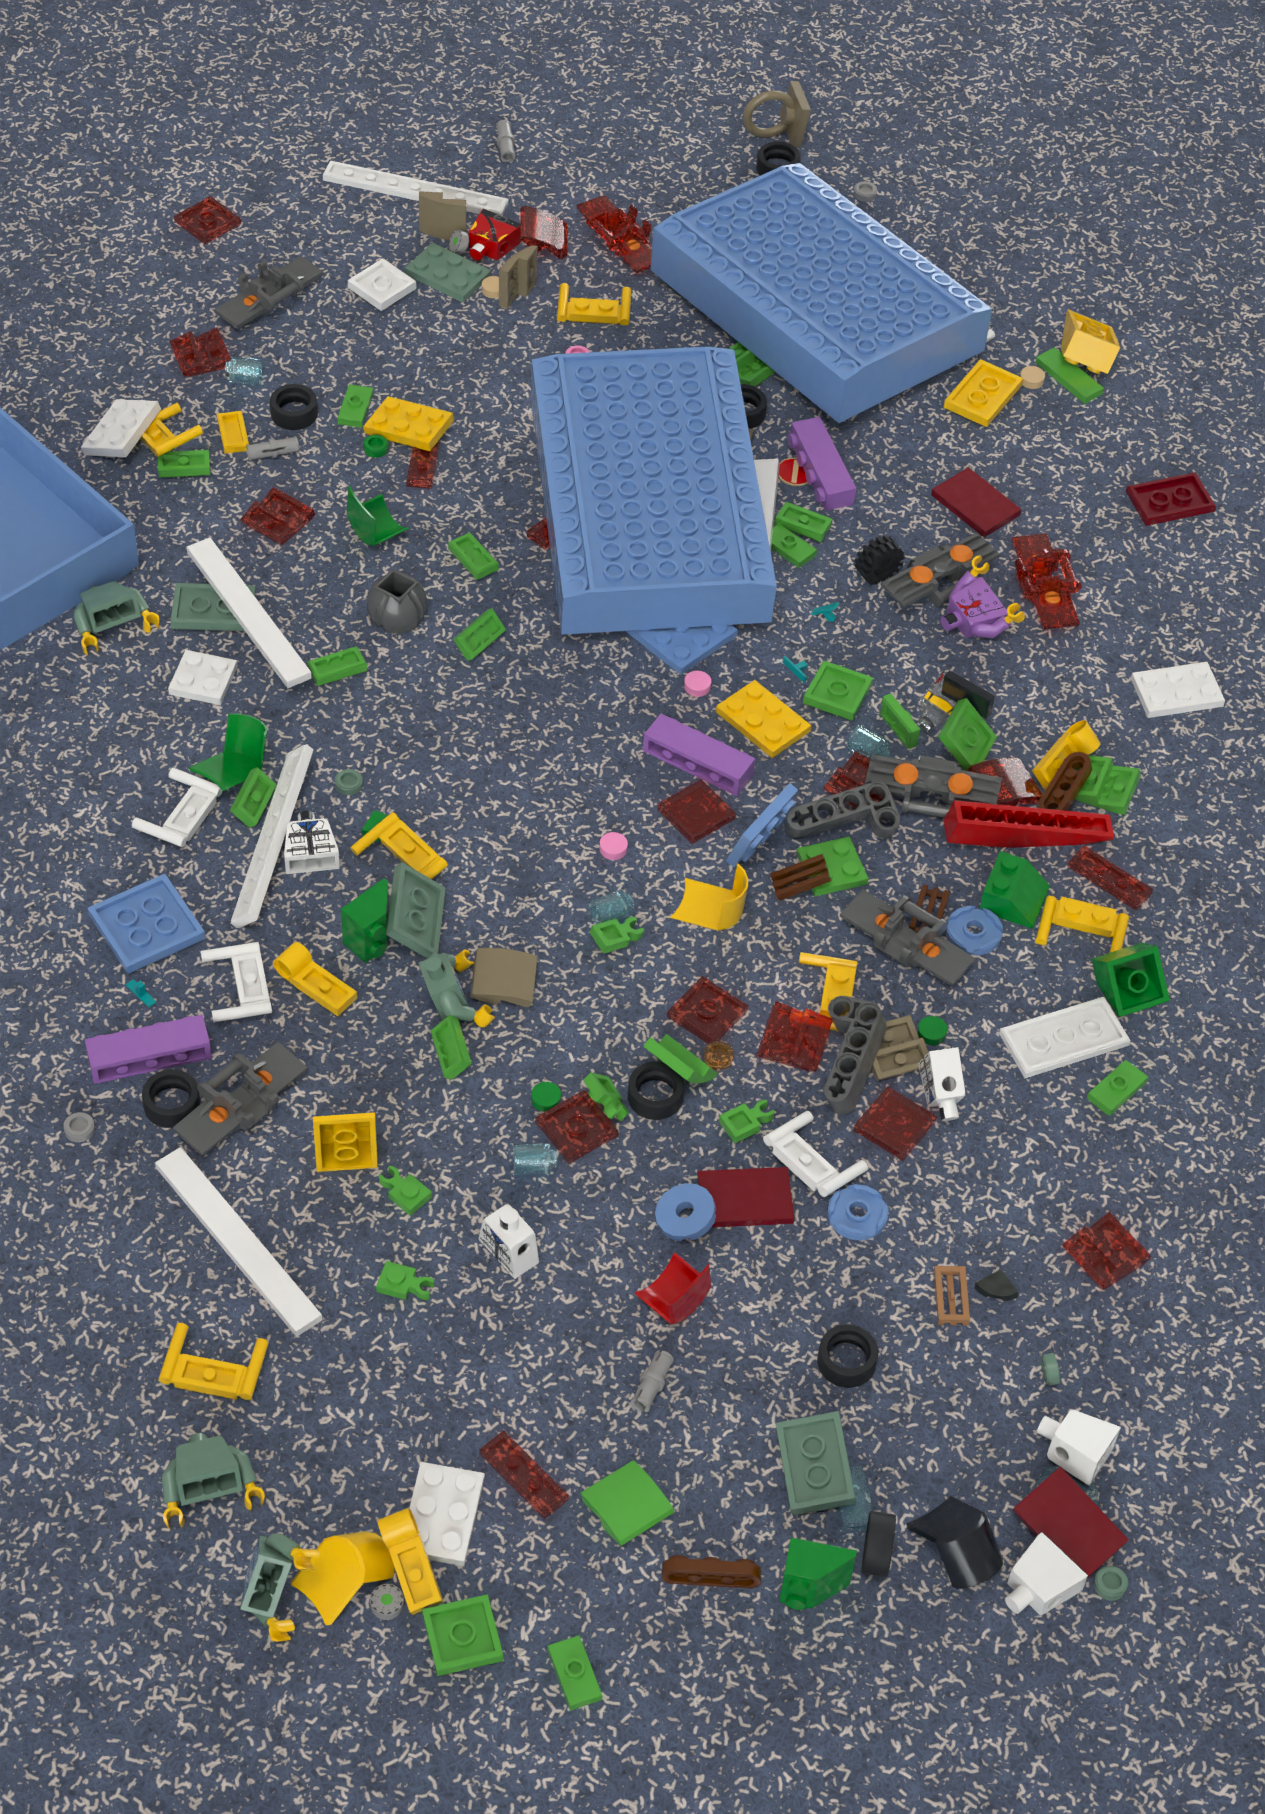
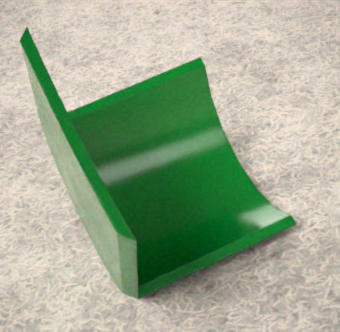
[347,485,409,546]
[189,713,268,791]

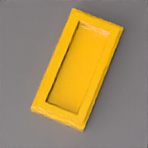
[217,411,249,454]

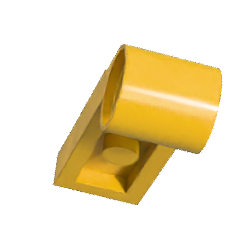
[1032,720,1101,790]
[273,942,357,1016]
[377,1507,444,1615]

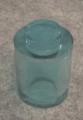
[225,357,263,385]
[847,725,891,761]
[588,890,634,924]
[514,1144,557,1174]

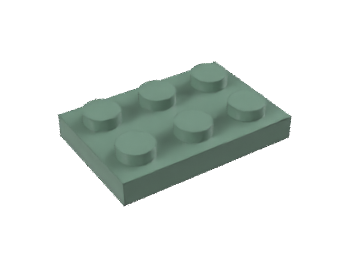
[404,243,491,302]
[171,583,256,631]
[386,862,446,958]
[776,1411,857,1516]

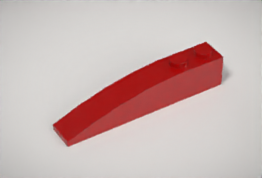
[943,801,1114,848]

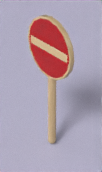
[778,458,808,486]

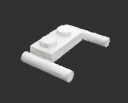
[132,768,222,847]
[200,942,272,1022]
[763,1111,868,1197]

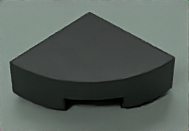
[974,1269,1019,1301]

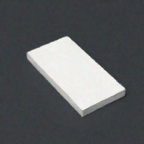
[999,997,1130,1078]

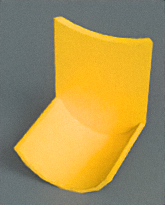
[670,863,748,931]
[291,1531,395,1625]

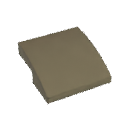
[419,191,466,241]
[499,245,537,309]
[470,948,537,1007]
[859,1015,928,1081]

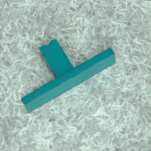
[810,602,840,622]
[782,656,808,683]
[125,979,157,1008]

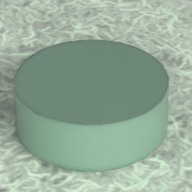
[335,769,363,795]
[1041,1353,1060,1386]
[1094,1566,1128,1601]

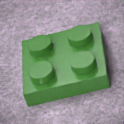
[803,661,873,721]
[938,698,997,773]
[796,837,869,896]
[422,1594,503,1676]

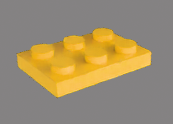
[944,359,1023,427]
[363,396,454,451]
[716,680,811,758]

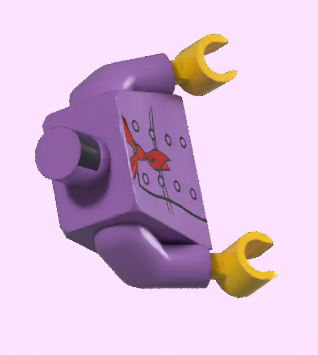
[941,555,1025,639]

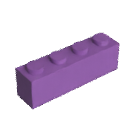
[787,417,856,511]
[643,714,755,796]
[85,1015,212,1084]

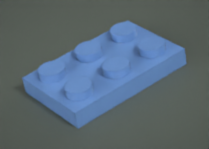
[726,783,798,867]

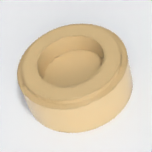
[482,276,499,298]
[1020,366,1045,389]

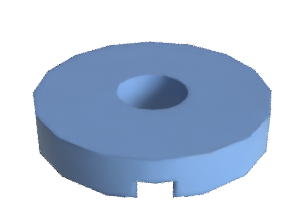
[946,906,1003,955]
[655,1183,716,1242]
[827,1184,889,1241]

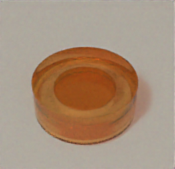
[704,1041,734,1070]

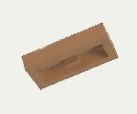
[933,1266,970,1325]

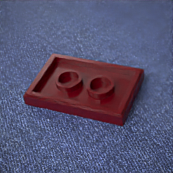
[931,467,1021,538]
[1125,472,1216,526]
[697,1167,794,1228]
[1012,1466,1129,1579]

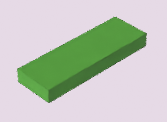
[1035,347,1104,404]

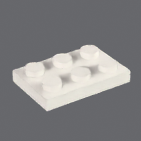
[81,399,161,457]
[1131,662,1225,718]
[410,1462,485,1566]

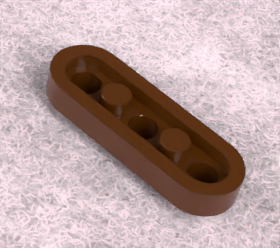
[1038,752,1092,811]
[661,1555,761,1589]

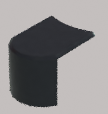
[906,1496,1003,1589]

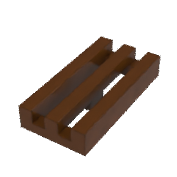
[770,854,831,901]
[909,884,950,933]

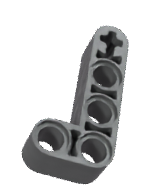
[784,782,900,838]
[824,996,887,1115]

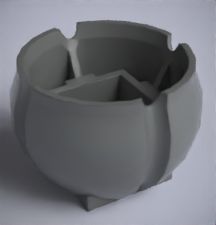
[367,569,427,633]

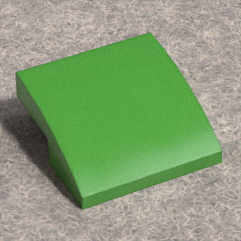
[729,342,775,387]
[1075,755,1141,815]
[643,1034,719,1083]
[581,1460,674,1546]

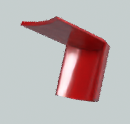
[635,1253,711,1324]

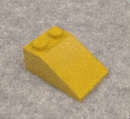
[1061,309,1120,374]
[313,1112,378,1172]

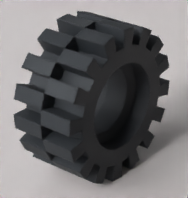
[854,535,905,585]

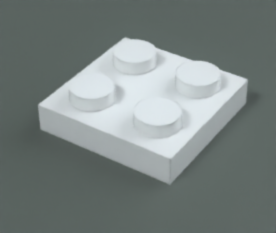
[348,258,416,311]
[168,650,238,705]

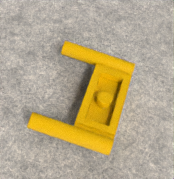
[557,283,632,325]
[140,403,203,457]
[350,812,448,879]
[1035,896,1129,953]
[789,952,857,1031]
[158,1323,269,1400]

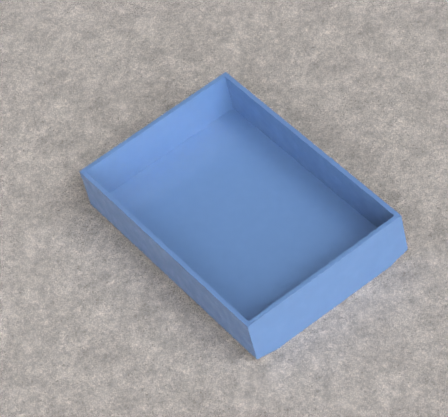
[650,163,992,423]
[531,347,777,635]
[0,408,139,650]

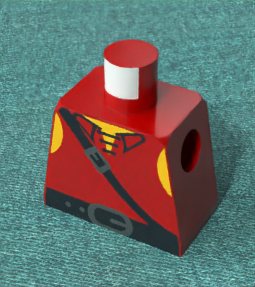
[469,209,522,261]

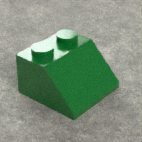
[980,851,1050,929]
[341,878,389,963]
[1091,943,1170,1017]
[779,1537,857,1610]

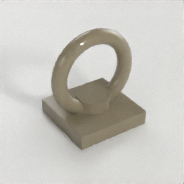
[743,81,811,147]

